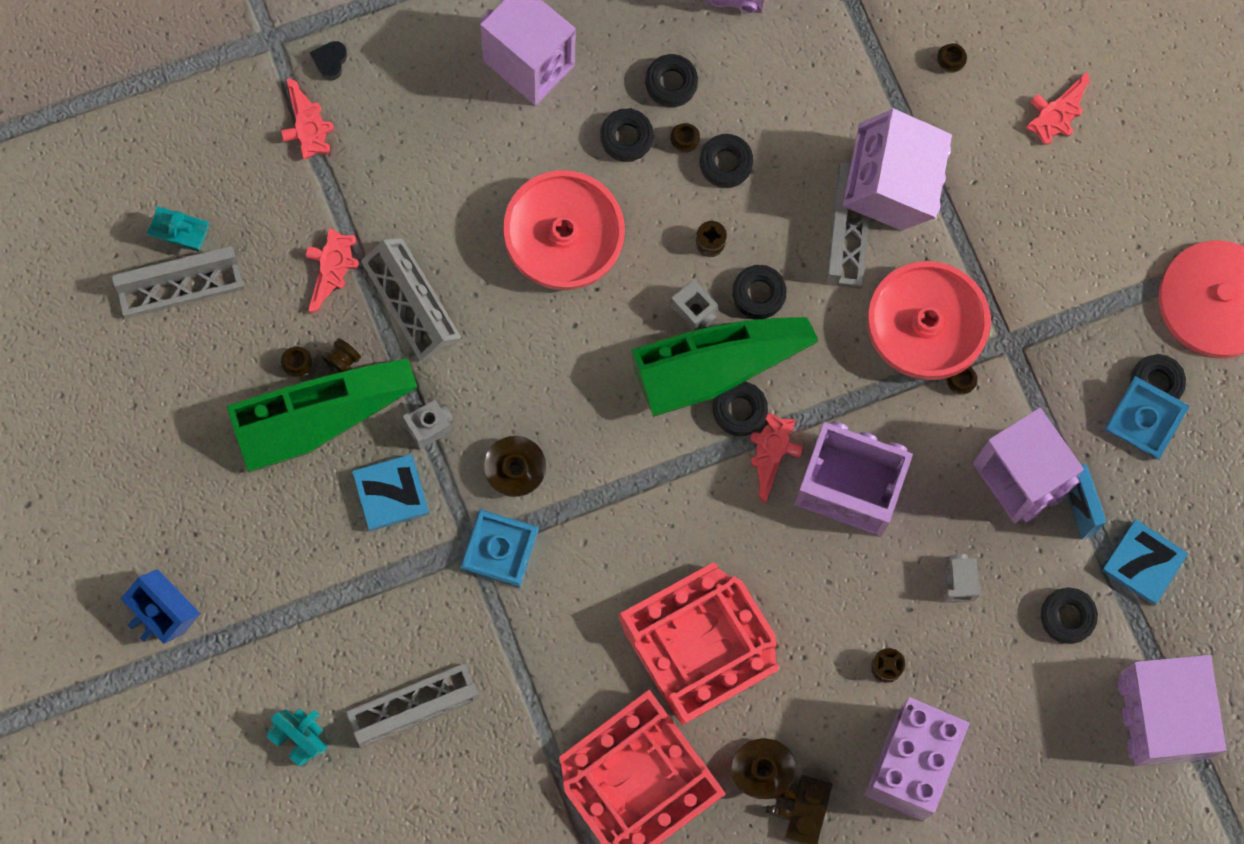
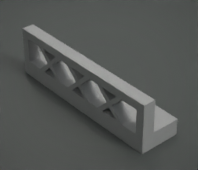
[826,161,869,289]
[361,238,462,361]
[112,246,244,319]
[347,663,479,748]

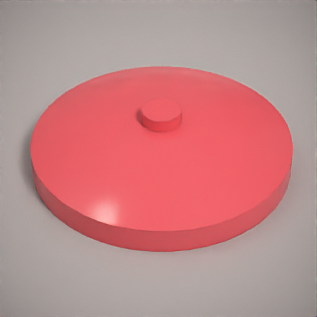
[503,170,625,290]
[1159,240,1244,359]
[867,261,991,380]

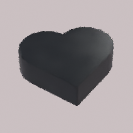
[310,41,347,80]

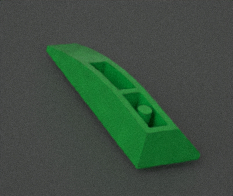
[631,317,818,417]
[226,358,417,473]

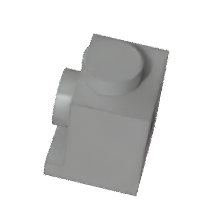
[670,279,719,331]
[403,400,453,450]
[943,554,980,603]

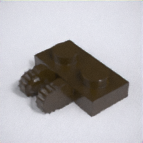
[766,775,833,844]

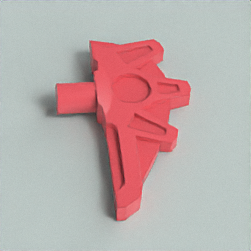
[1025,72,1090,145]
[281,78,333,160]
[305,228,359,314]
[750,413,804,504]

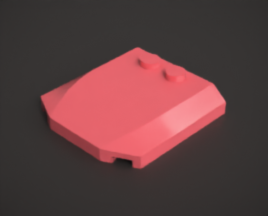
[618,562,779,725]
[559,690,726,844]

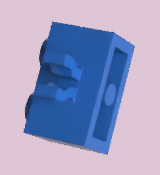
[121,569,201,644]

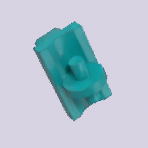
[147,206,210,252]
[266,708,328,766]

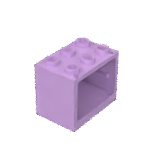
[480,0,576,106]
[843,108,952,231]
[973,407,1084,524]
[794,421,913,536]
[1118,655,1227,766]
[864,697,970,821]

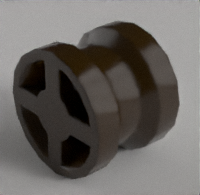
[696,221,727,257]
[322,338,361,373]
[871,648,905,683]

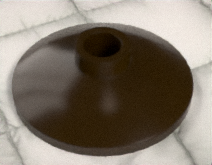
[484,436,546,497]
[732,738,796,799]

